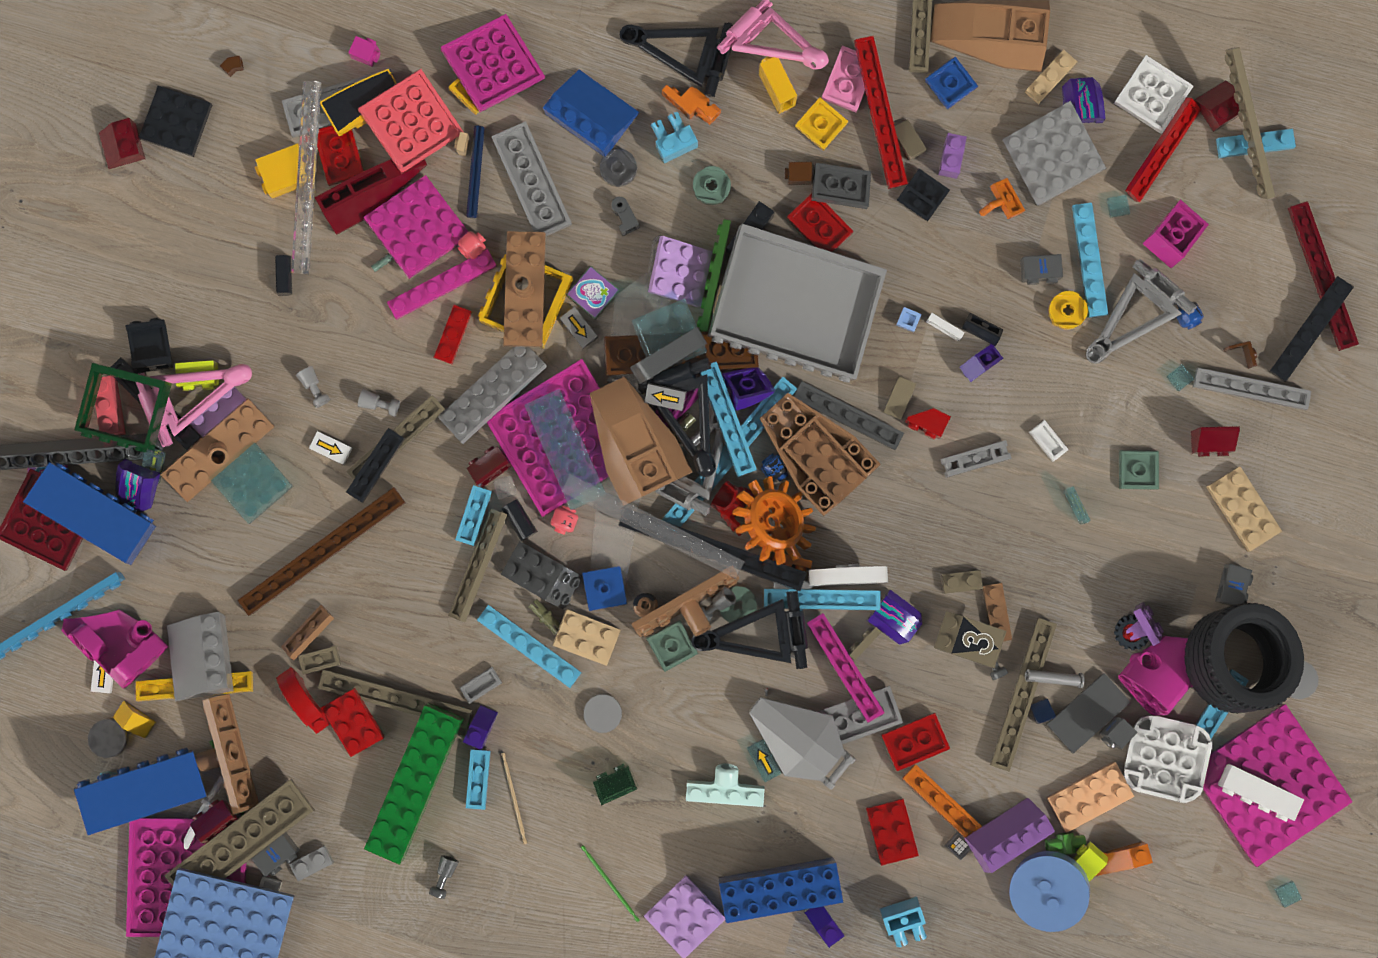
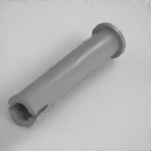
[1025,669,1085,688]

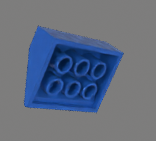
[543,70,639,157]

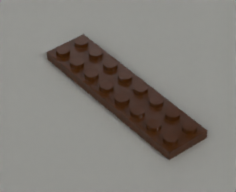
[604,332,759,376]

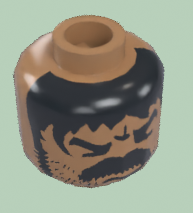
[633,593,658,617]

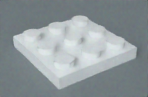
[1114,55,1193,134]

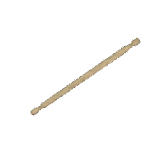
[501,753,527,844]

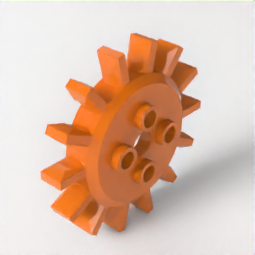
[733,476,816,565]

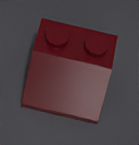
[1194,80,1240,132]
[99,118,146,169]
[1191,426,1240,457]
[466,446,512,488]
[190,799,239,843]

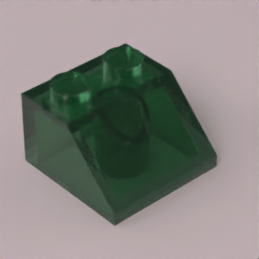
[593,763,638,806]

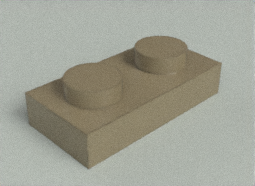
[941,570,983,594]
[849,627,881,660]
[298,646,341,675]

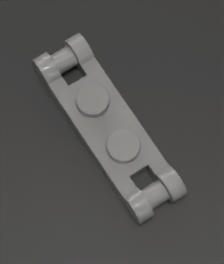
[940,440,1012,478]

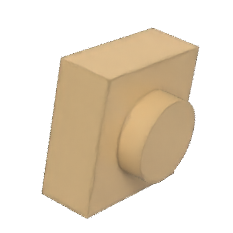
[454,132,470,156]

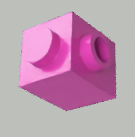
[348,36,380,67]

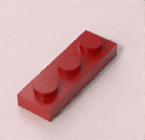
[433,305,472,365]

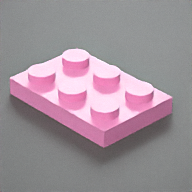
[822,46,865,113]

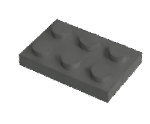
[812,163,871,209]

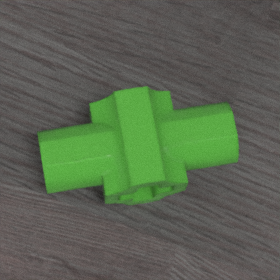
[1045,832,1086,855]

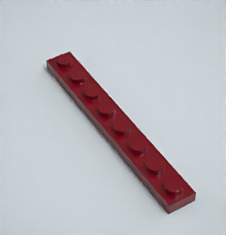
[1287,201,1359,351]

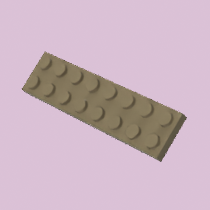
[164,779,315,886]

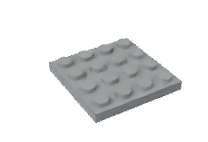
[1002,101,1107,206]

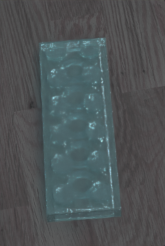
[524,389,607,511]

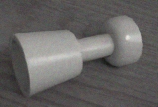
[296,366,330,408]
[358,389,400,417]

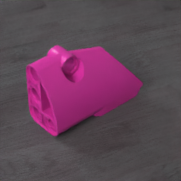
[61,610,168,689]
[1118,636,1193,716]

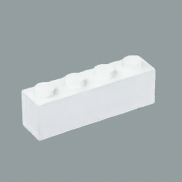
[1218,764,1304,822]

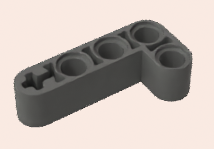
[630,327,707,384]

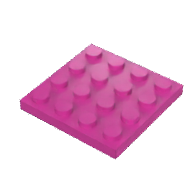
[441,14,545,112]
[364,175,468,279]

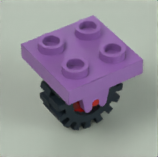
[1114,602,1164,650]

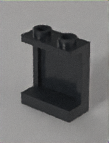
[125,318,173,374]

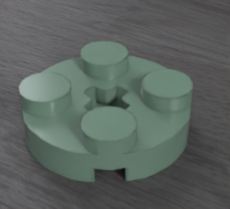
[693,166,731,205]
[720,586,757,622]

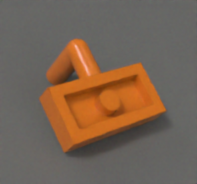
[979,178,1025,219]

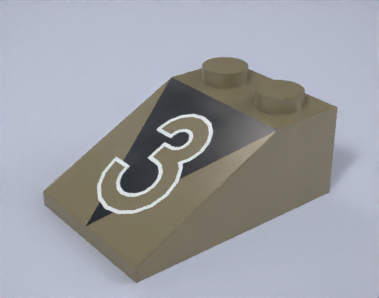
[934,611,1007,668]

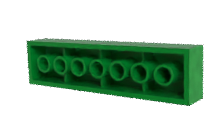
[364,703,464,865]

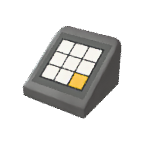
[945,831,971,860]

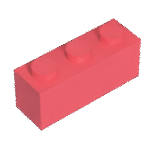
[95,376,126,436]

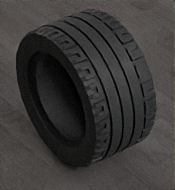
[1184,603,1304,714]

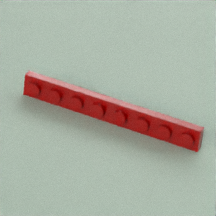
[854,36,908,189]

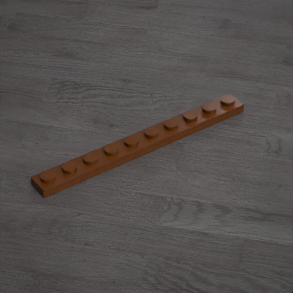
[237,487,406,616]

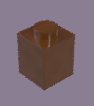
[785,162,812,185]

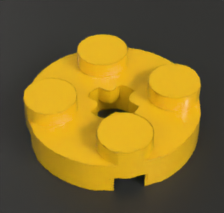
[1048,291,1088,330]

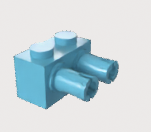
[650,112,698,163]
[880,897,927,947]

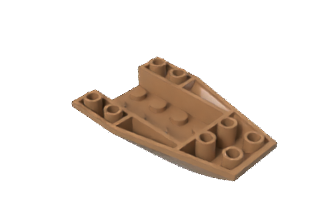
[930,0,1050,72]
[590,377,692,506]
[760,393,881,516]

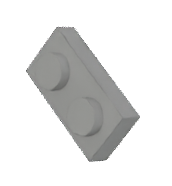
[289,845,334,881]

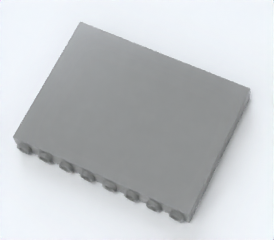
[707,224,887,383]

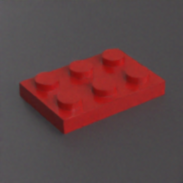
[313,126,364,186]
[787,193,854,252]
[321,688,385,757]
[881,713,950,771]
[866,798,919,866]

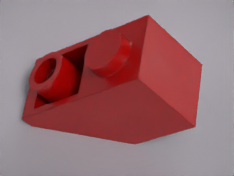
[905,408,951,440]

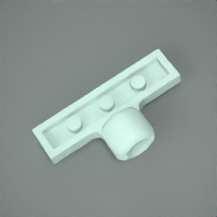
[686,763,765,807]

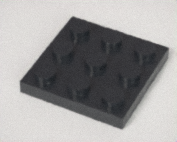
[139,86,213,157]

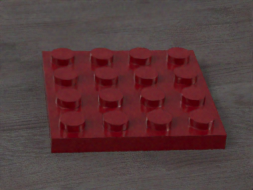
[0,468,83,571]

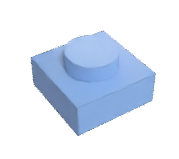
[896,307,921,333]

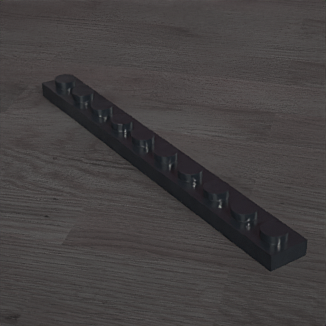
[618,507,807,592]

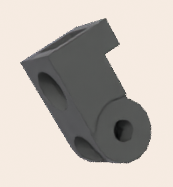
[611,197,640,236]

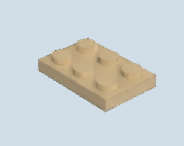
[553,609,621,666]

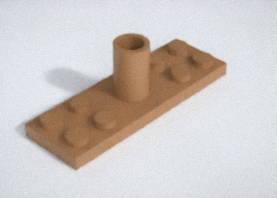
[504,231,546,347]
[160,398,275,502]
[631,565,740,637]
[196,694,259,814]

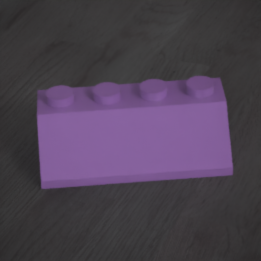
[964,798,1055,873]

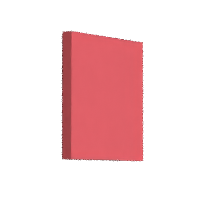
[358,69,464,174]

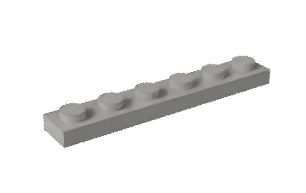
[1193,368,1311,410]

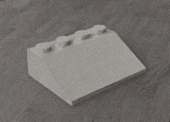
[167,612,233,701]

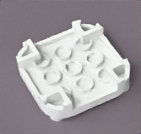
[1124,715,1212,803]

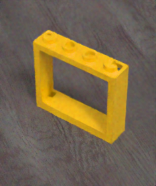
[478,254,573,349]

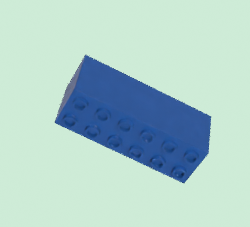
[23,462,156,565]
[74,748,207,835]
[719,857,843,923]

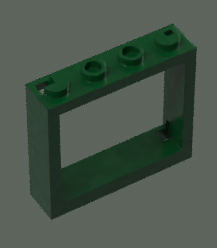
[74,363,172,453]

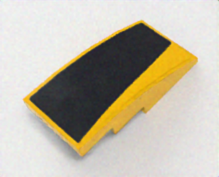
[319,69,397,136]

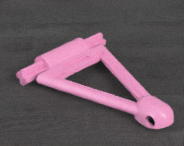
[717,0,829,69]
[136,364,252,448]

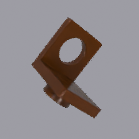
[1223,341,1257,369]

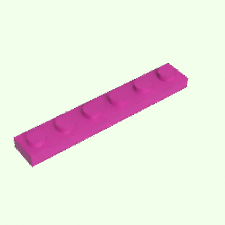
[387,249,497,320]
[807,613,885,723]

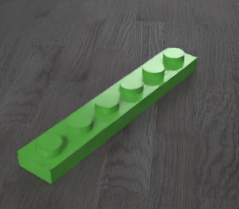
[697,219,731,332]

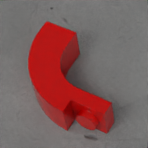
[276,667,330,734]

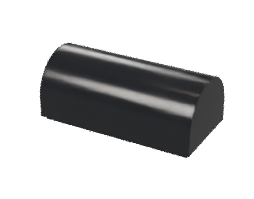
[275,255,292,296]
[961,313,1003,346]
[501,499,538,542]

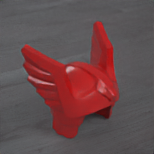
[710,481,754,536]

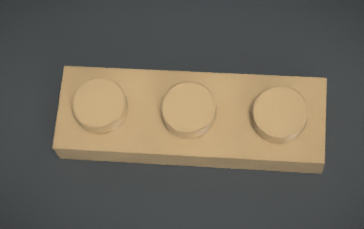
[1025,49,1077,105]

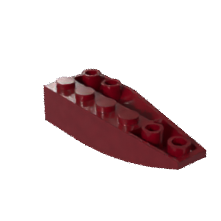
[315,159,427,235]

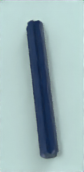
[466,125,485,219]

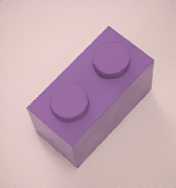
[938,133,967,179]

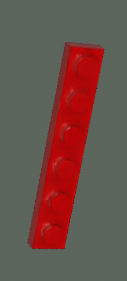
[1125,97,1201,202]

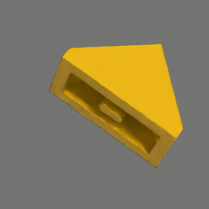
[113,701,156,738]

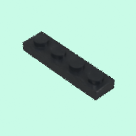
[346,428,405,503]

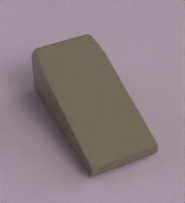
[895,119,927,161]
[883,376,916,420]

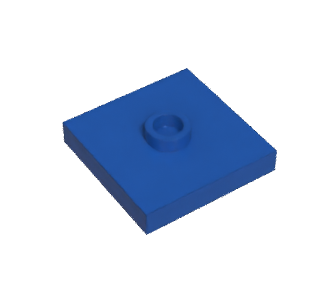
[925,57,978,110]
[582,566,627,611]

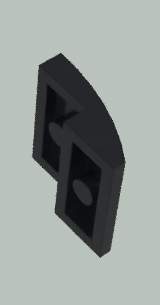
[897,168,950,222]

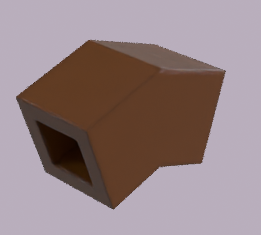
[220,56,244,77]

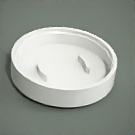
[809,564,888,586]

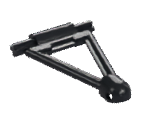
[619,22,733,97]
[638,358,716,477]
[691,591,808,669]

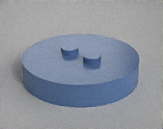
[1009,851,1090,932]

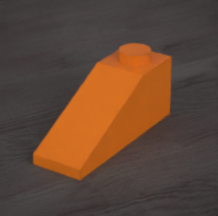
[1096,841,1153,876]

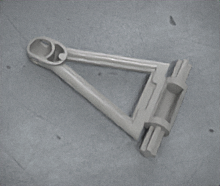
[1086,259,1197,364]
[656,413,724,516]

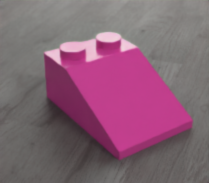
[1143,199,1209,268]

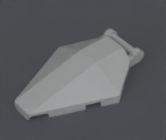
[749,697,856,790]

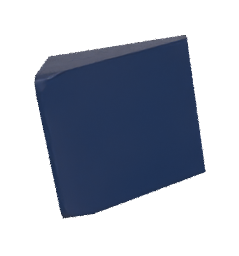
[1030,699,1056,724]

